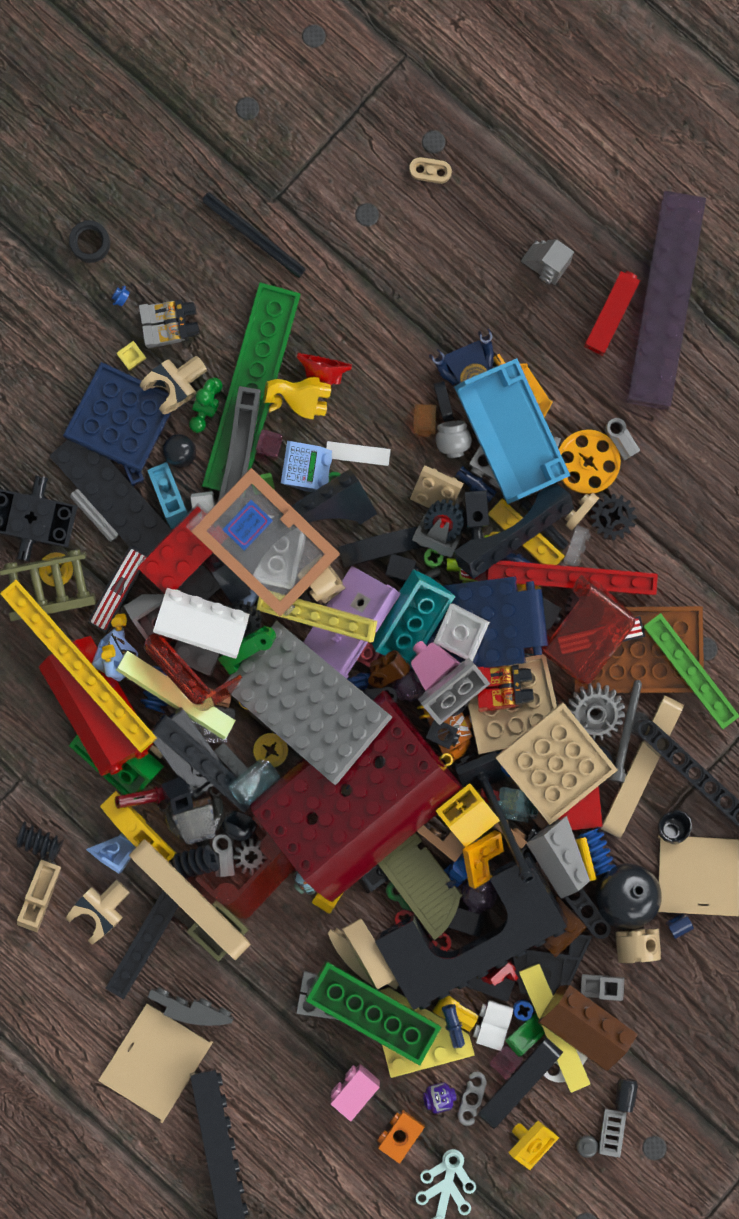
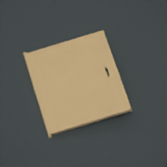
[658,835,739,916]
[98,1003,213,1123]

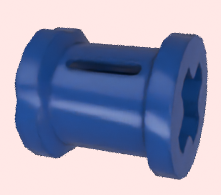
[513,1000,533,1021]

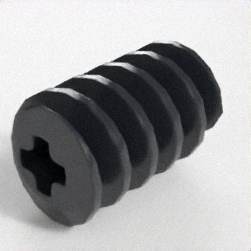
[16,821,64,862]
[171,845,220,879]

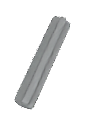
[70,489,118,542]

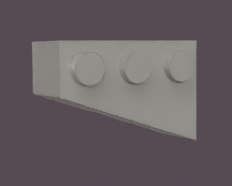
[521,239,574,285]
[526,816,590,898]

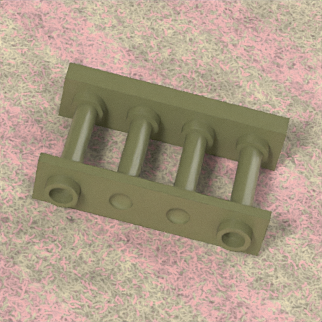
[0,549,96,621]

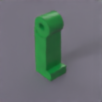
[217,626,276,675]

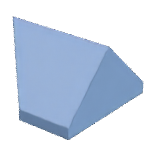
[86,833,136,874]

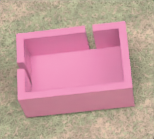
[330,1064,380,1121]

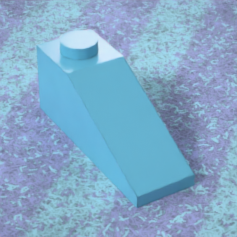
[147,462,188,530]

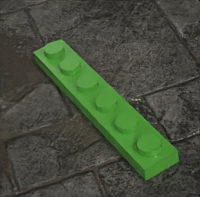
[643,613,739,730]

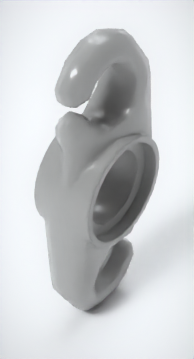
[457,1072,487,1126]

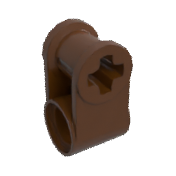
[369,650,410,688]

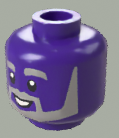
[423,1082,456,1114]

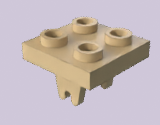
[410,465,464,508]

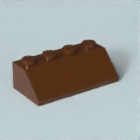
[538,985,638,1071]

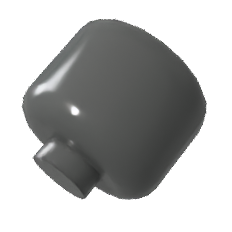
[576,1135,598,1158]

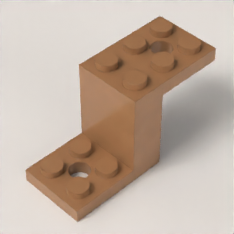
[417,804,527,862]

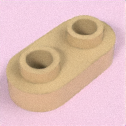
[409,157,452,184]
[565,493,599,531]

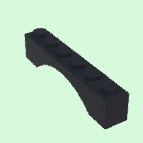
[454,483,574,579]

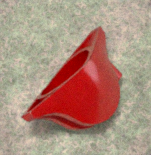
[297,353,352,385]

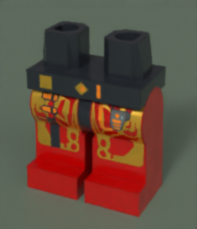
[477,665,534,712]

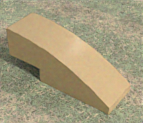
[17,860,61,932]
[342,918,395,989]

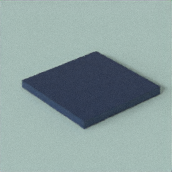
[63,362,172,473]

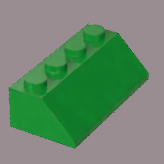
[69,735,164,800]

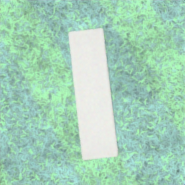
[326,441,390,466]

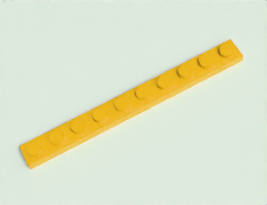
[0,580,157,753]

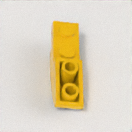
[100,791,176,862]

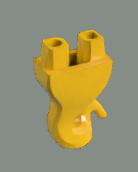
[263,377,331,419]

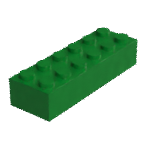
[304,961,442,1066]

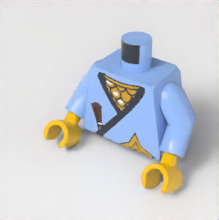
[92,613,138,681]

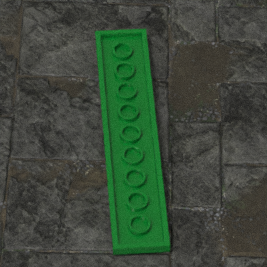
[202,282,301,498]

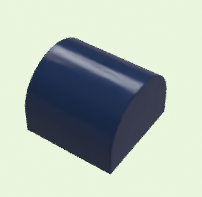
[665,913,694,939]

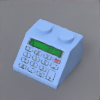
[281,441,332,492]

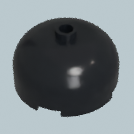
[595,863,662,930]

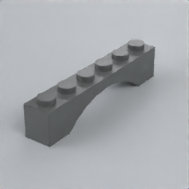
[218,386,262,518]

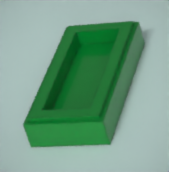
[505,1013,545,1057]

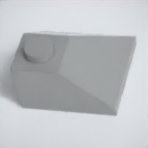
[124,594,167,647]

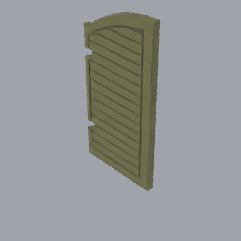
[378,832,463,941]

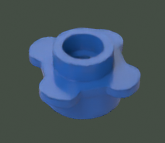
[112,286,130,307]

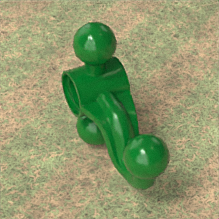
[189,378,223,433]

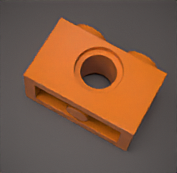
[377,1110,425,1164]

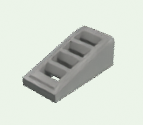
[598,1109,626,1158]

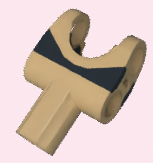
[140,356,207,414]
[65,879,130,945]

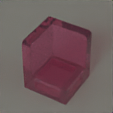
[256,429,283,459]
[489,1044,523,1079]

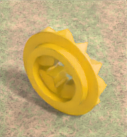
[39,552,73,586]
[254,733,288,768]

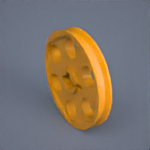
[559,430,621,494]

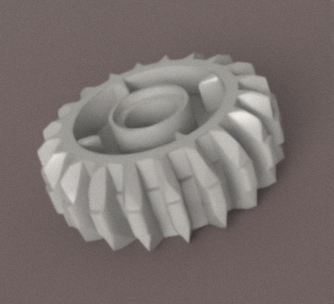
[567,683,625,740]

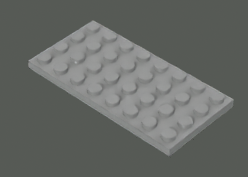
[222,621,392,785]

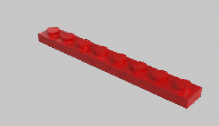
[486,561,658,596]

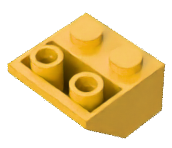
[436,783,500,847]

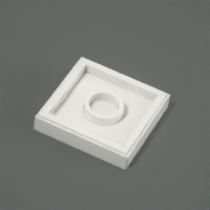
[433,604,490,661]

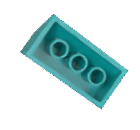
[371,569,455,668]

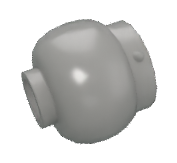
[436,420,472,458]

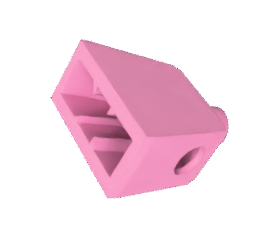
[411,641,460,691]

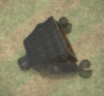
[157,786,224,848]

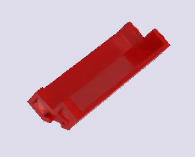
[39,636,154,776]

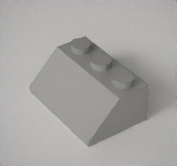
[418,658,490,725]

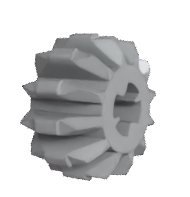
[233,839,270,876]

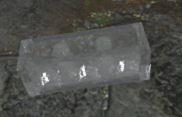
[563,525,591,567]

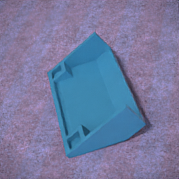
[454,358,571,504]

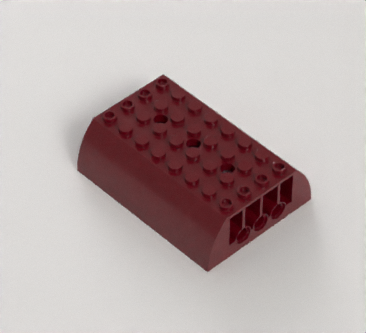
[251,691,463,902]

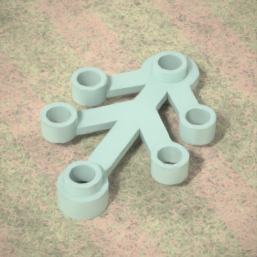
[416,1149,476,1219]

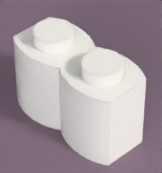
[473,1000,514,1051]

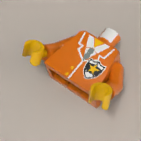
[417,705,473,767]

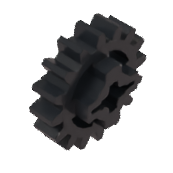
[590,494,637,541]

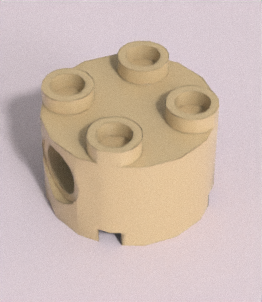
[297,555,346,604]
[615,929,661,963]

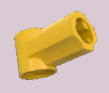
[432,995,479,1032]

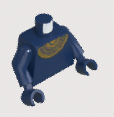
[429,329,494,385]

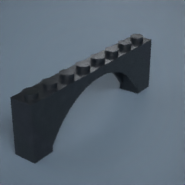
[205,469,378,604]

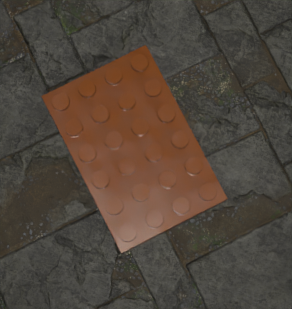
[573,606,704,694]

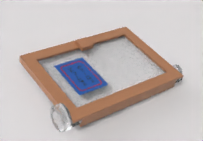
[186,468,340,617]

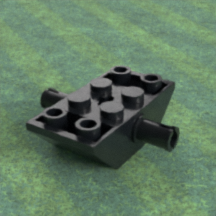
[0,475,78,562]

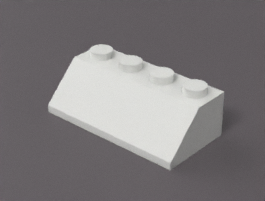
[153,588,250,659]

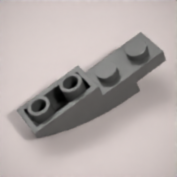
[148,987,234,1026]

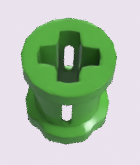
[424,548,443,568]

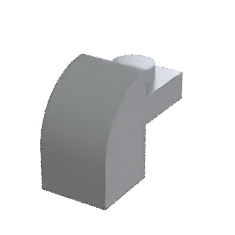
[581,974,624,1001]

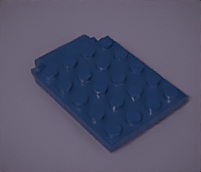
[426,577,548,668]

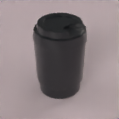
[615,1078,638,1112]

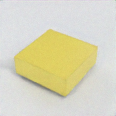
[116,341,146,371]

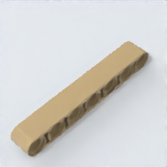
[600,695,684,838]
[129,839,251,960]

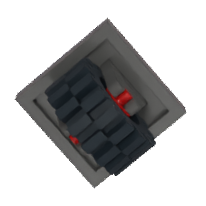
[412,499,465,557]

